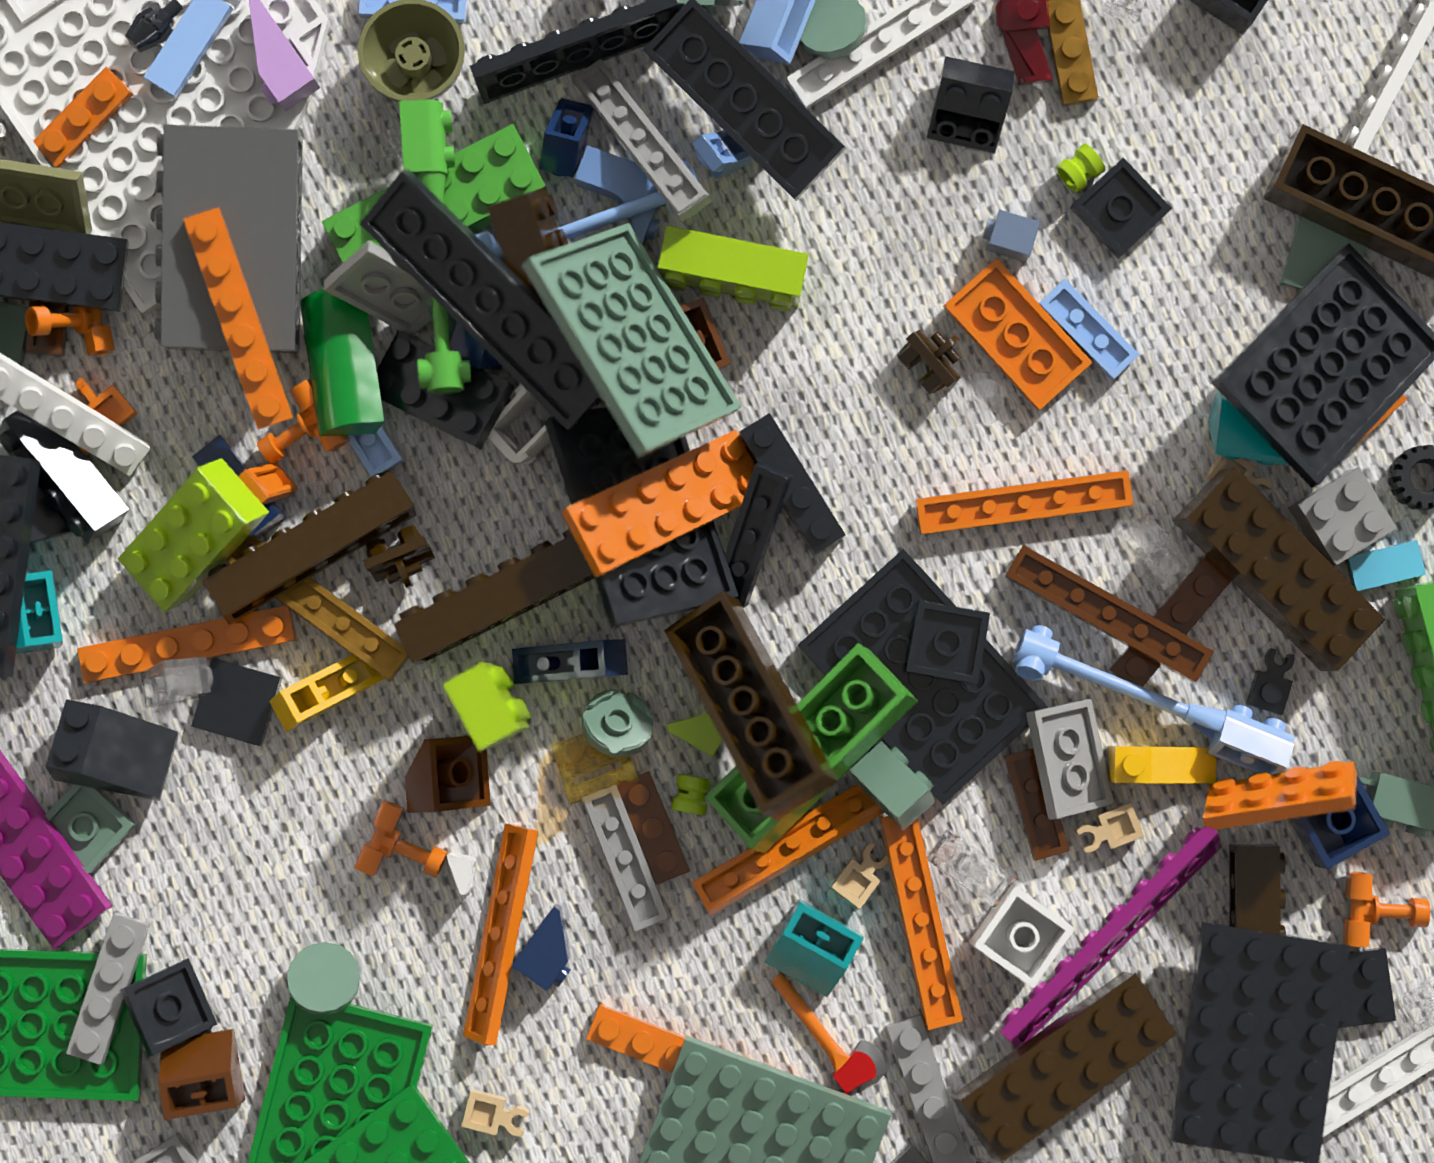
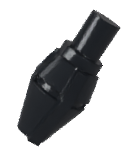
[125,0,183,53]

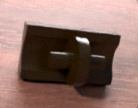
[897,329,961,395]
[363,525,435,589]

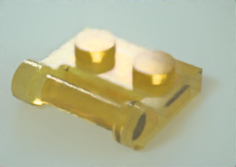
[551,734,639,805]

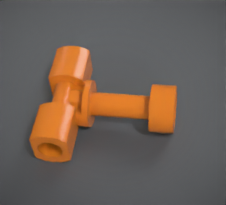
[25,306,115,356]
[257,380,350,464]
[354,800,448,878]
[1343,871,1431,947]

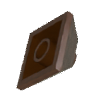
[405,735,491,813]

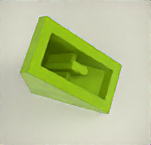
[667,713,722,757]

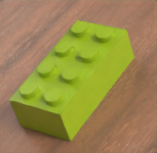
[658,225,809,312]
[118,458,270,613]
[443,662,532,750]

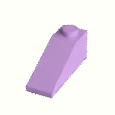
[249,0,320,112]

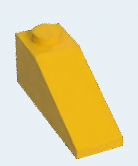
[269,655,385,733]
[1108,746,1216,783]

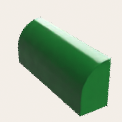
[300,290,384,436]

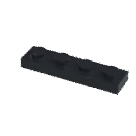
[724,462,792,608]

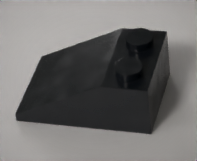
[45,699,179,801]

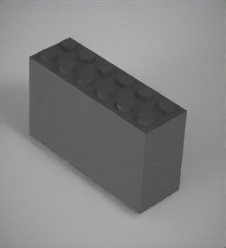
[154,124,303,353]

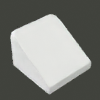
[447,853,477,896]

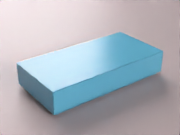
[1345,540,1426,591]

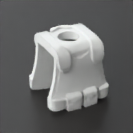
[489,384,550,465]

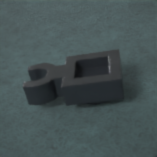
[1246,648,1295,715]

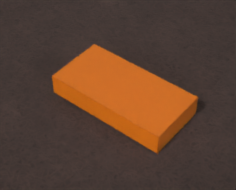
[238,463,298,505]

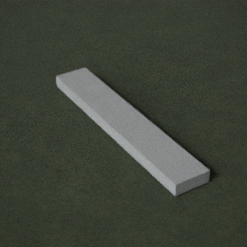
[572,59,712,222]

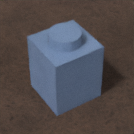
[982,209,1040,262]

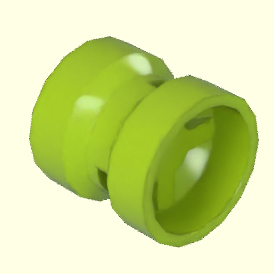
[1055,143,1106,193]
[671,773,712,816]

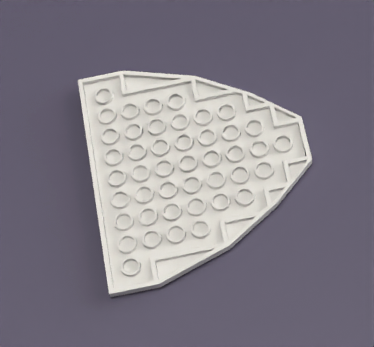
[0,0,330,316]

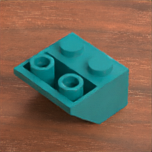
[1208,389,1287,466]
[16,570,63,654]
[764,899,864,997]

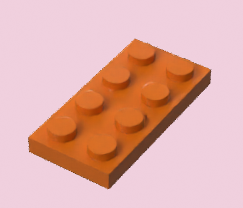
[943,258,1093,411]
[1203,761,1357,830]

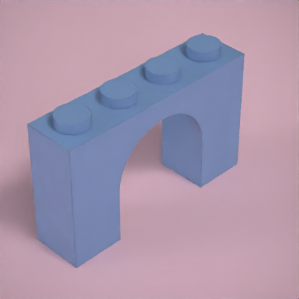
[575,145,667,246]

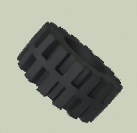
[1388,445,1434,510]

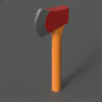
[771,972,887,1094]

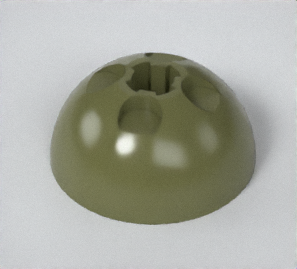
[358,0,465,102]

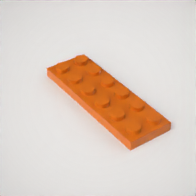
[561,430,755,578]

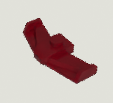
[995,0,1054,86]

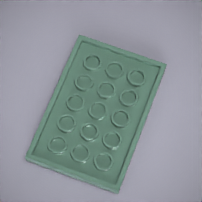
[522,223,742,457]
[639,1035,891,1163]

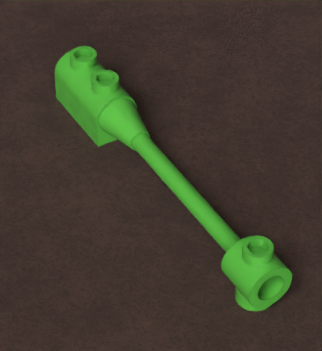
[399,100,471,394]

